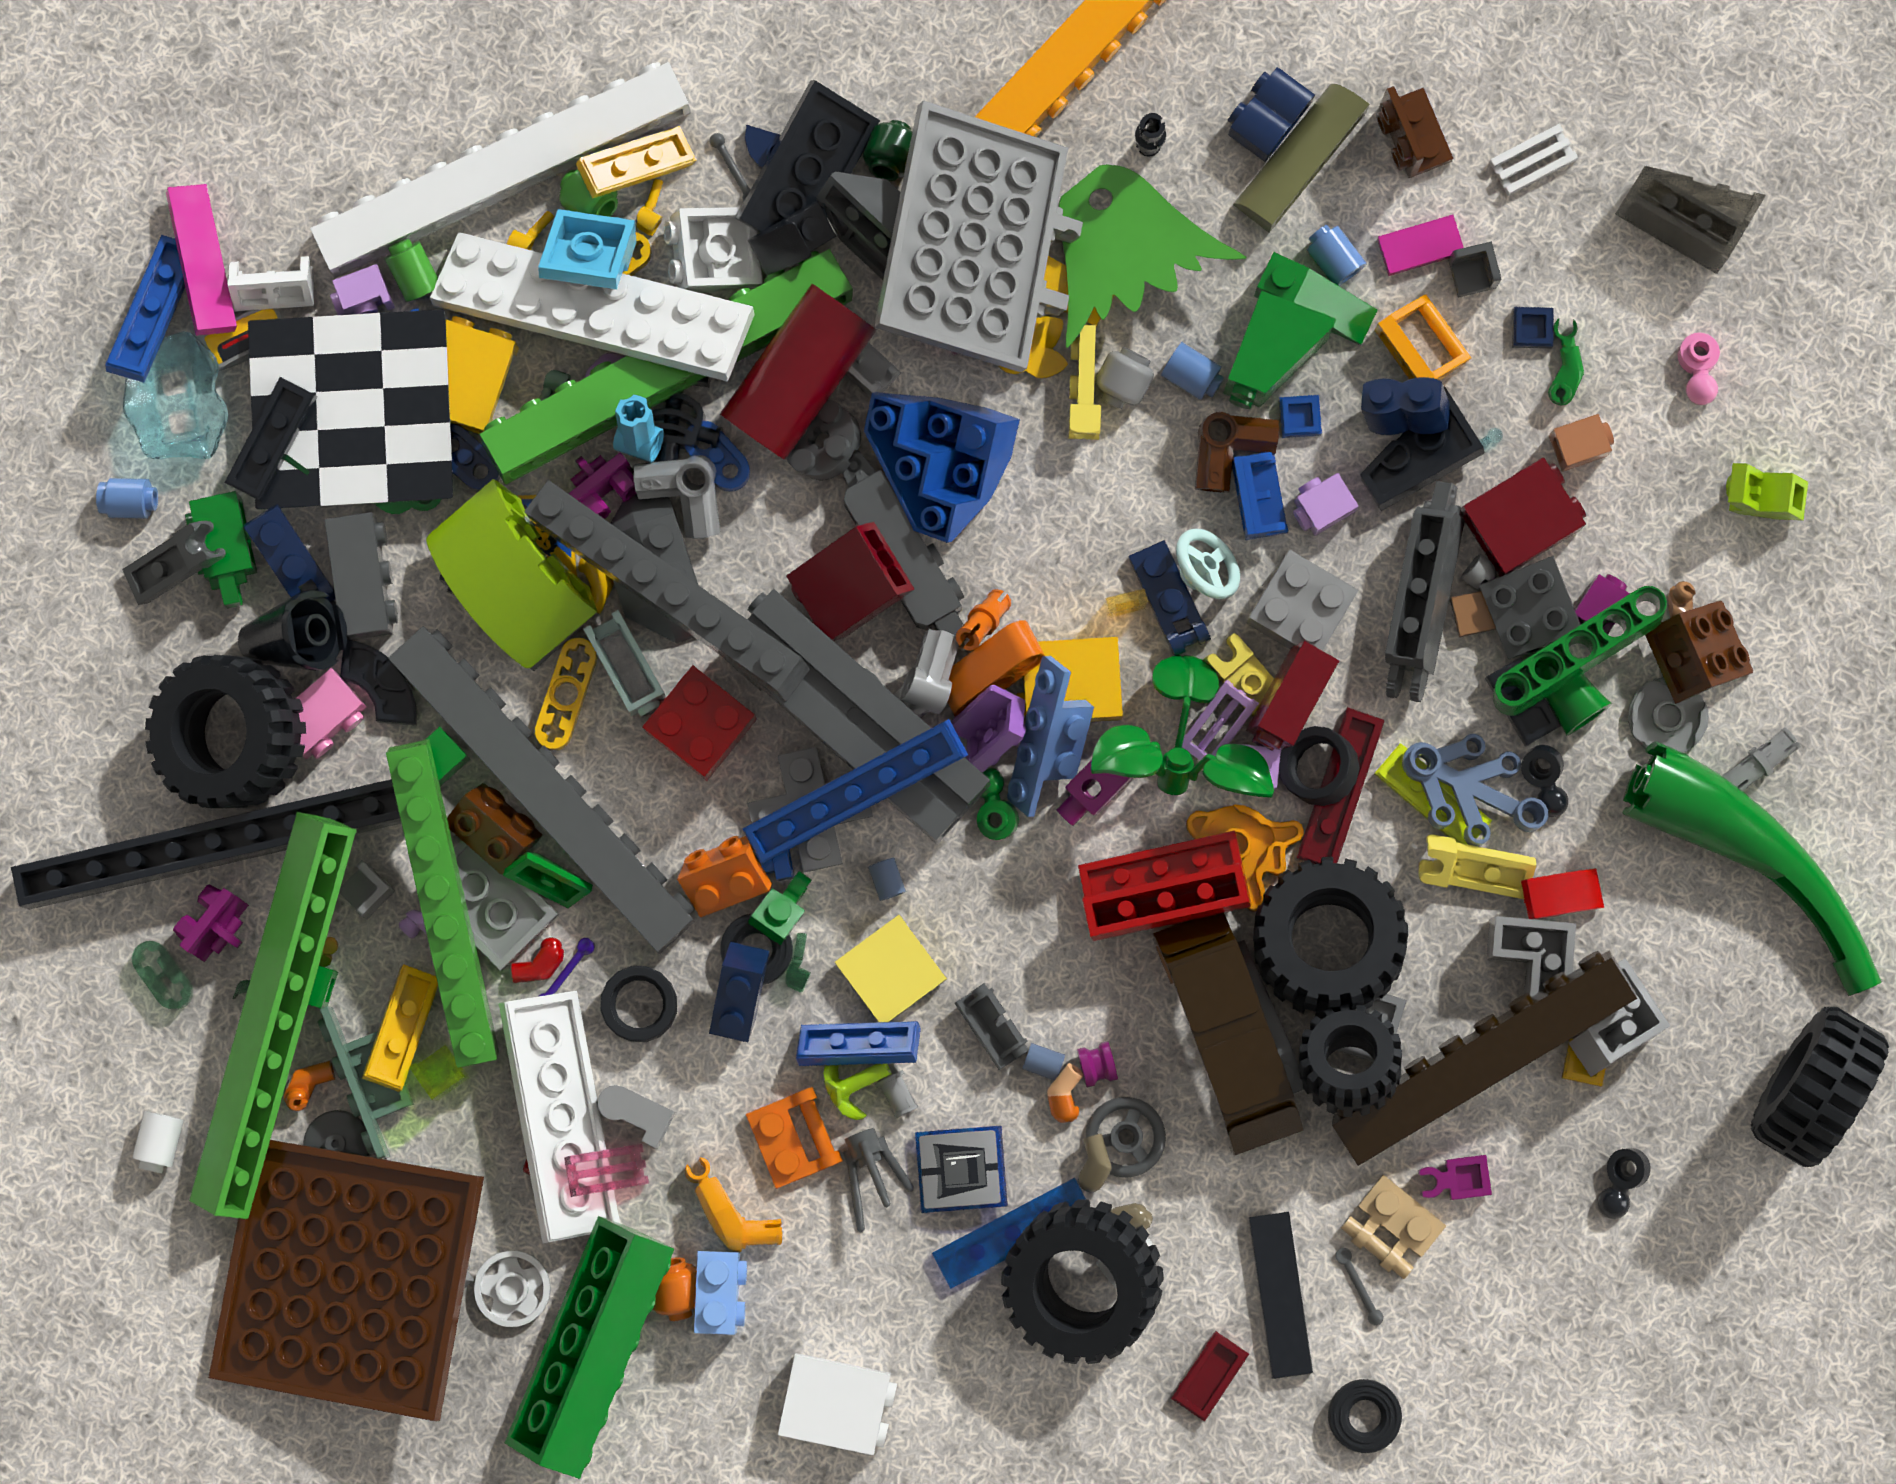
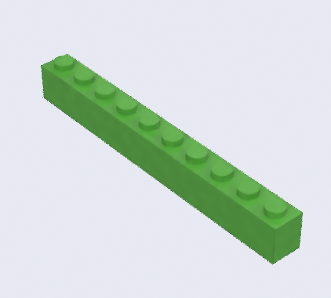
[480,249,853,485]
[189,812,356,1219]

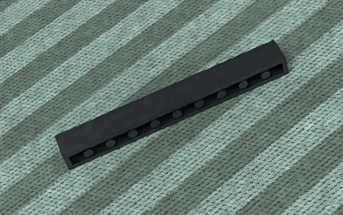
[11,779,402,910]

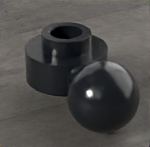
[1521,745,1569,817]
[1598,1148,1651,1219]

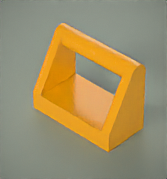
[1374,294,1471,380]

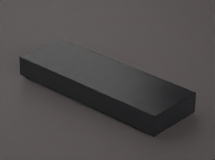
[224,377,318,502]

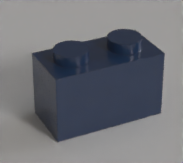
[709,942,770,1043]

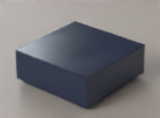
[1512,307,1554,349]

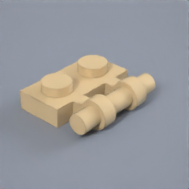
[1341,1175,1446,1279]

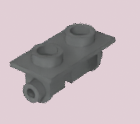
[955,983,1029,1070]

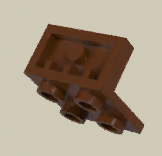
[1376,86,1454,178]
[1645,600,1753,704]

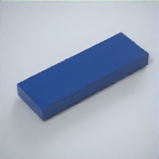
[796,1021,921,1066]

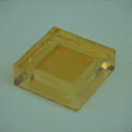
[1104,589,1148,618]

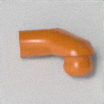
[284,1060,335,1111]

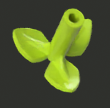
[823,1064,891,1120]

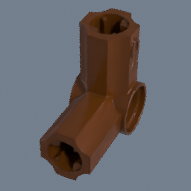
[1195,412,1279,493]

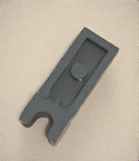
[122,521,226,605]

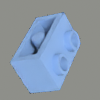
[694,1251,747,1335]

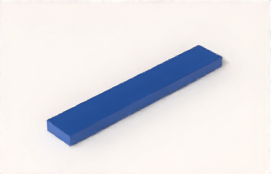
[743,719,968,864]

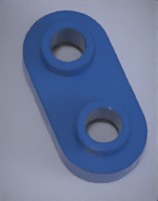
[684,421,750,492]

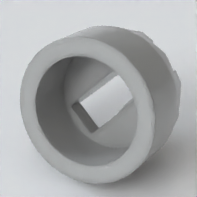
[1461,554,1496,589]

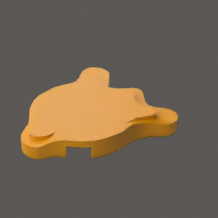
[1186,804,1304,912]

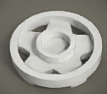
[474,1251,551,1327]

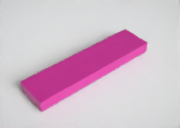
[166,184,237,336]

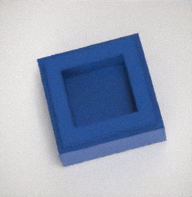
[1279,395,1322,438]

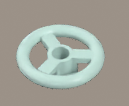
[1176,529,1240,599]

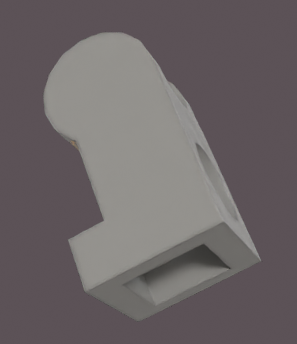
[598,1085,676,1149]

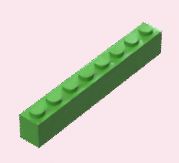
[386,739,499,1068]

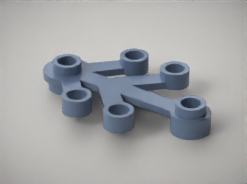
[1402,734,1548,847]

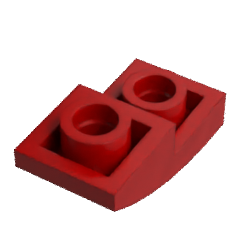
[1521,868,1604,919]

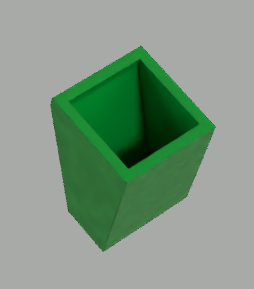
[1223,291,1336,409]

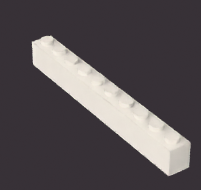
[310,62,691,278]

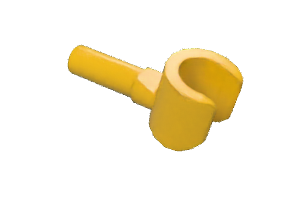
[637,179,663,236]
[507,211,554,250]

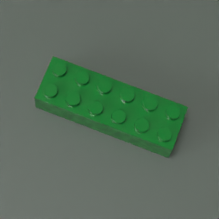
[504,1215,674,1479]

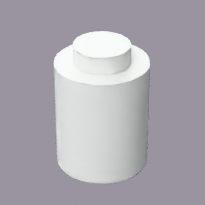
[132,1111,184,1173]

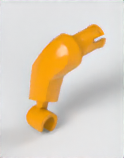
[684,1157,782,1252]

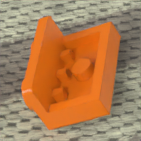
[677,836,772,918]

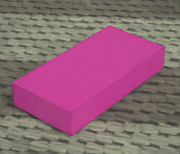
[1377,214,1464,276]

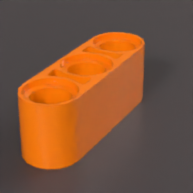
[947,620,1045,717]

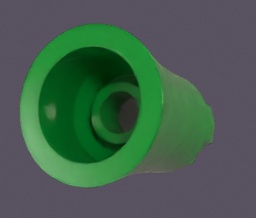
[1535,665,1612,736]

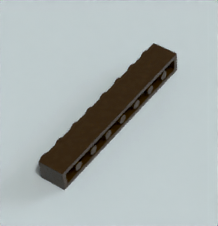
[1332,950,1637,1166]

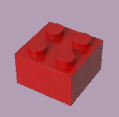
[642,665,757,781]

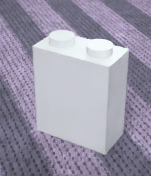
[778,1353,897,1456]

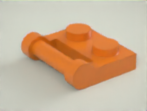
[746,1087,843,1189]

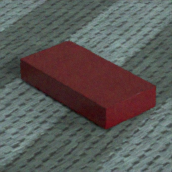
[1171,1331,1249,1422]

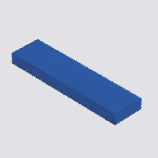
[105,235,185,383]

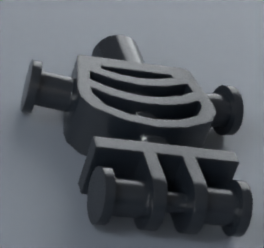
[650,376,723,462]

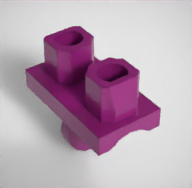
[568,452,637,519]
[173,884,249,962]

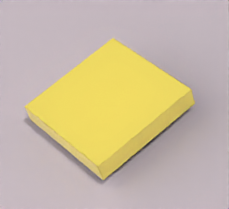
[835,915,947,1022]

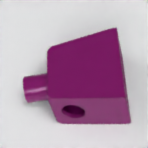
[1056,760,1133,826]

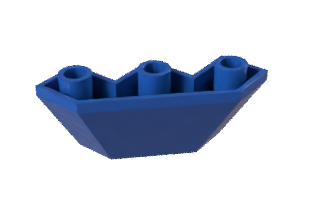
[864,392,1020,543]

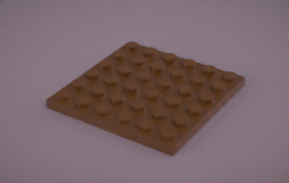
[208,1140,484,1421]

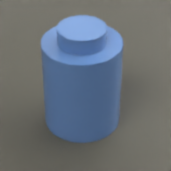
[1307,225,1367,286]
[1161,342,1224,400]

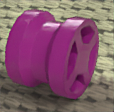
[1077,1041,1118,1088]

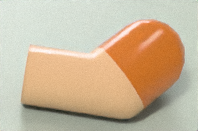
[1047,1063,1084,1123]

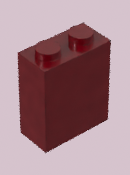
[1460,457,1586,577]
[786,522,915,641]
[1246,641,1340,751]

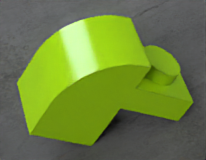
[1726,463,1808,521]

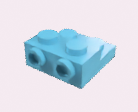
[538,209,637,290]

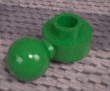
[977,767,1019,840]

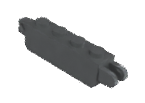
[842,451,966,648]
[1385,481,1465,702]

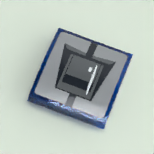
[915,1126,1008,1213]

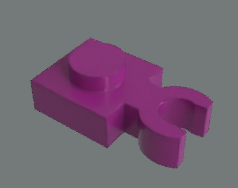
[1418,1155,1492,1200]

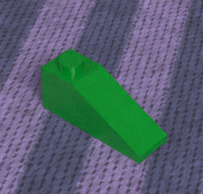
[1254,252,1378,346]

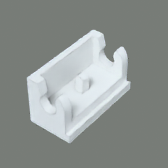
[228,256,314,312]

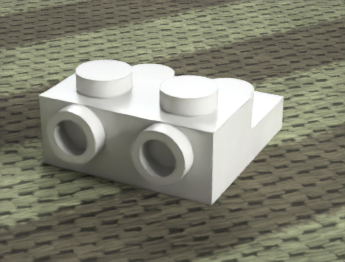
[664,207,763,293]

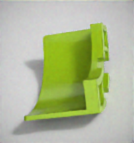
[426,479,597,668]

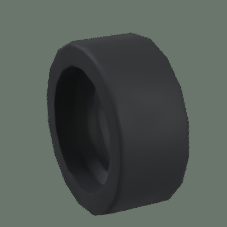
[1279,726,1359,806]
[600,966,677,1042]

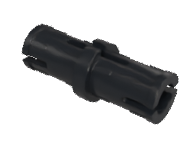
[1135,113,1166,157]

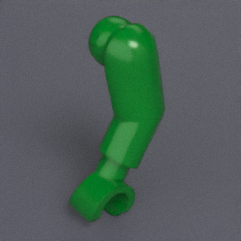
[1548,319,1584,406]

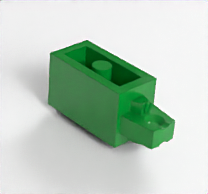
[185,491,258,609]

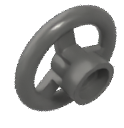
[1085,1097,1166,1178]

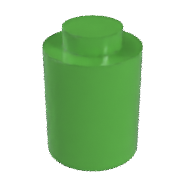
[384,238,438,302]

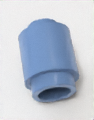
[96,478,158,519]

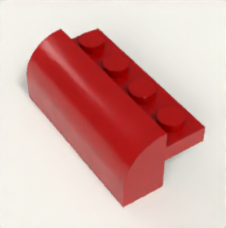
[1078,830,1251,942]

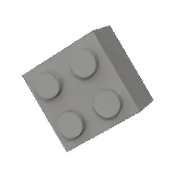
[1246,550,1359,651]

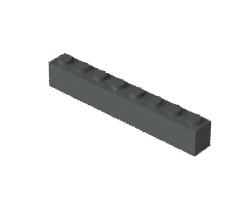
[524,480,810,702]

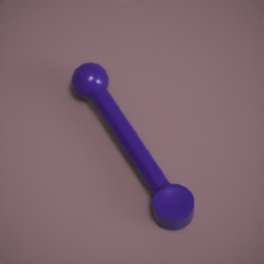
[538,938,595,997]

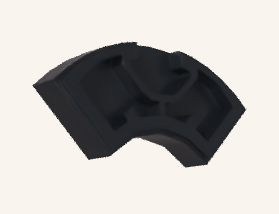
[340,640,417,726]

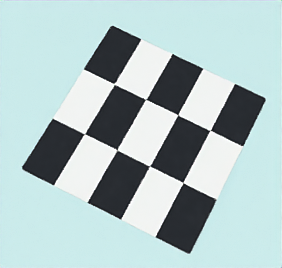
[248,309,453,509]

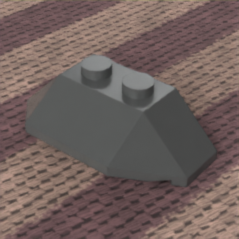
[816,172,901,280]
[611,494,699,644]

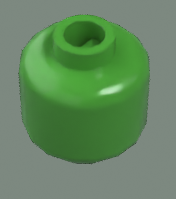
[559,169,618,217]

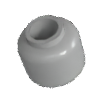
[1095,347,1154,409]

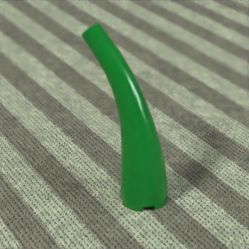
[1622,741,1882,996]

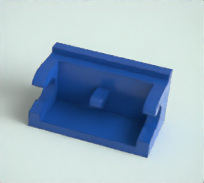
[1232,452,1288,540]

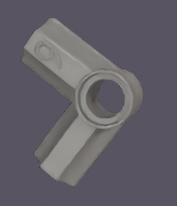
[634,455,721,539]
[893,629,959,718]

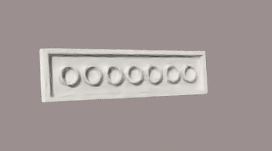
[430,232,755,382]

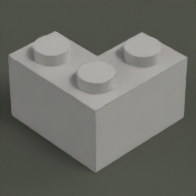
[1486,916,1576,997]
[1569,958,1670,1077]

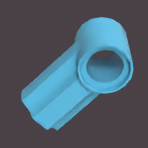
[613,395,664,463]

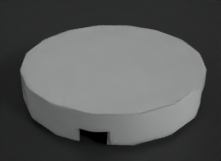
[1628,677,1709,753]

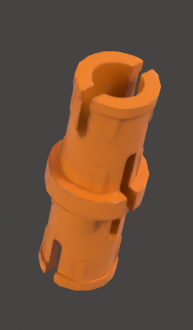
[956,589,1011,651]

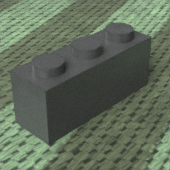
[325,512,398,640]

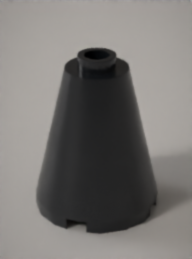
[238,590,347,671]

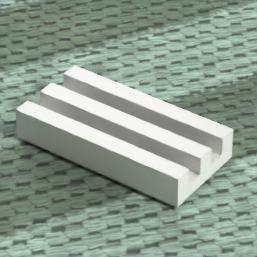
[1489,123,1578,196]

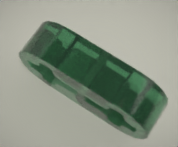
[132,941,193,1010]

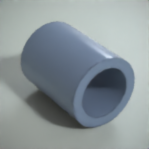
[868,858,906,901]
[1022,1043,1065,1080]

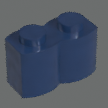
[1228,67,1315,163]
[1361,377,1450,435]

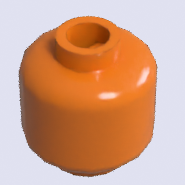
[653,1258,697,1321]

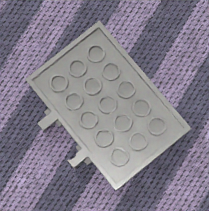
[874,101,1083,372]

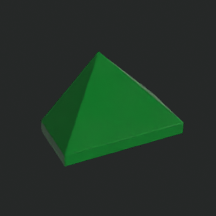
[503,852,593,908]

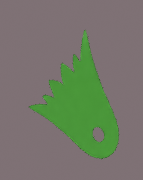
[1059,164,1246,348]

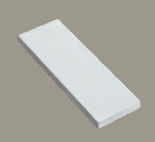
[499,991,620,1243]

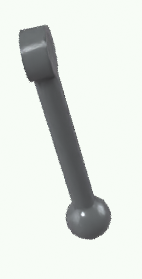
[710,133,751,201]
[1336,1248,1384,1326]

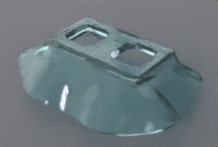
[123,331,228,460]

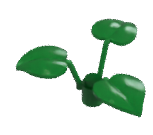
[1091,655,1274,798]

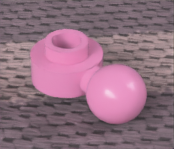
[1678,333,1720,405]

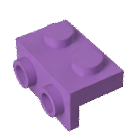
[951,685,1026,773]

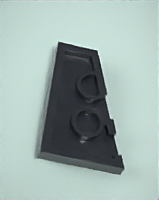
[1360,385,1485,511]

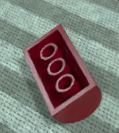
[720,283,877,460]

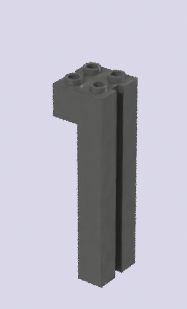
[725,588,991,845]

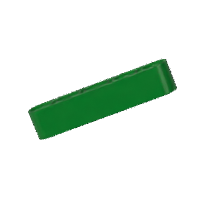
[1493,586,1667,716]

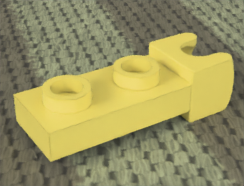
[1069,325,1101,440]
[1203,633,1274,717]
[1418,834,1536,899]

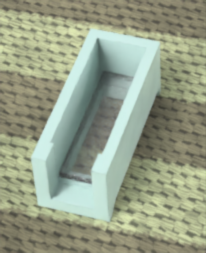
[584,610,666,718]

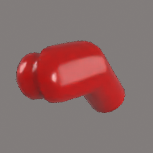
[511,937,564,983]

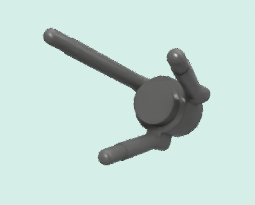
[842,1128,914,1232]

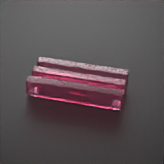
[564,1144,649,1197]

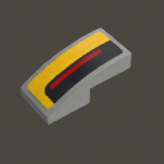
[197,309,282,373]

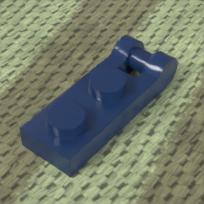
[243,504,336,603]
[1128,540,1211,656]

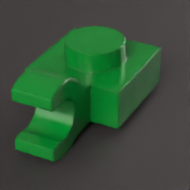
[748,871,812,945]

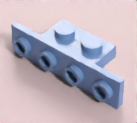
[1007,656,1094,817]

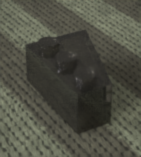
[1615,166,1766,274]

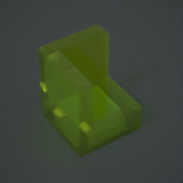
[409,1044,470,1101]

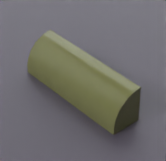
[1233,84,1370,233]

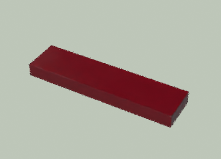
[1296,707,1385,865]

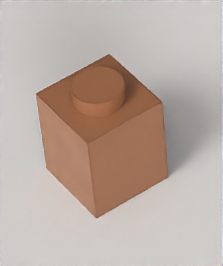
[1549,414,1614,472]

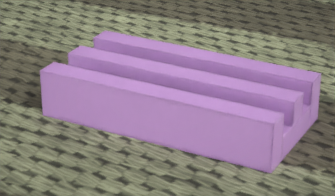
[1182,680,1259,760]

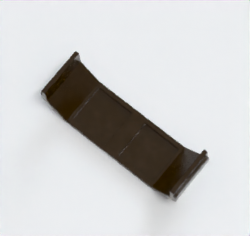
[1152,913,1304,1156]

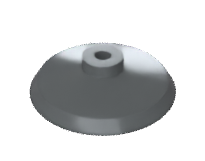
[303,1110,369,1157]

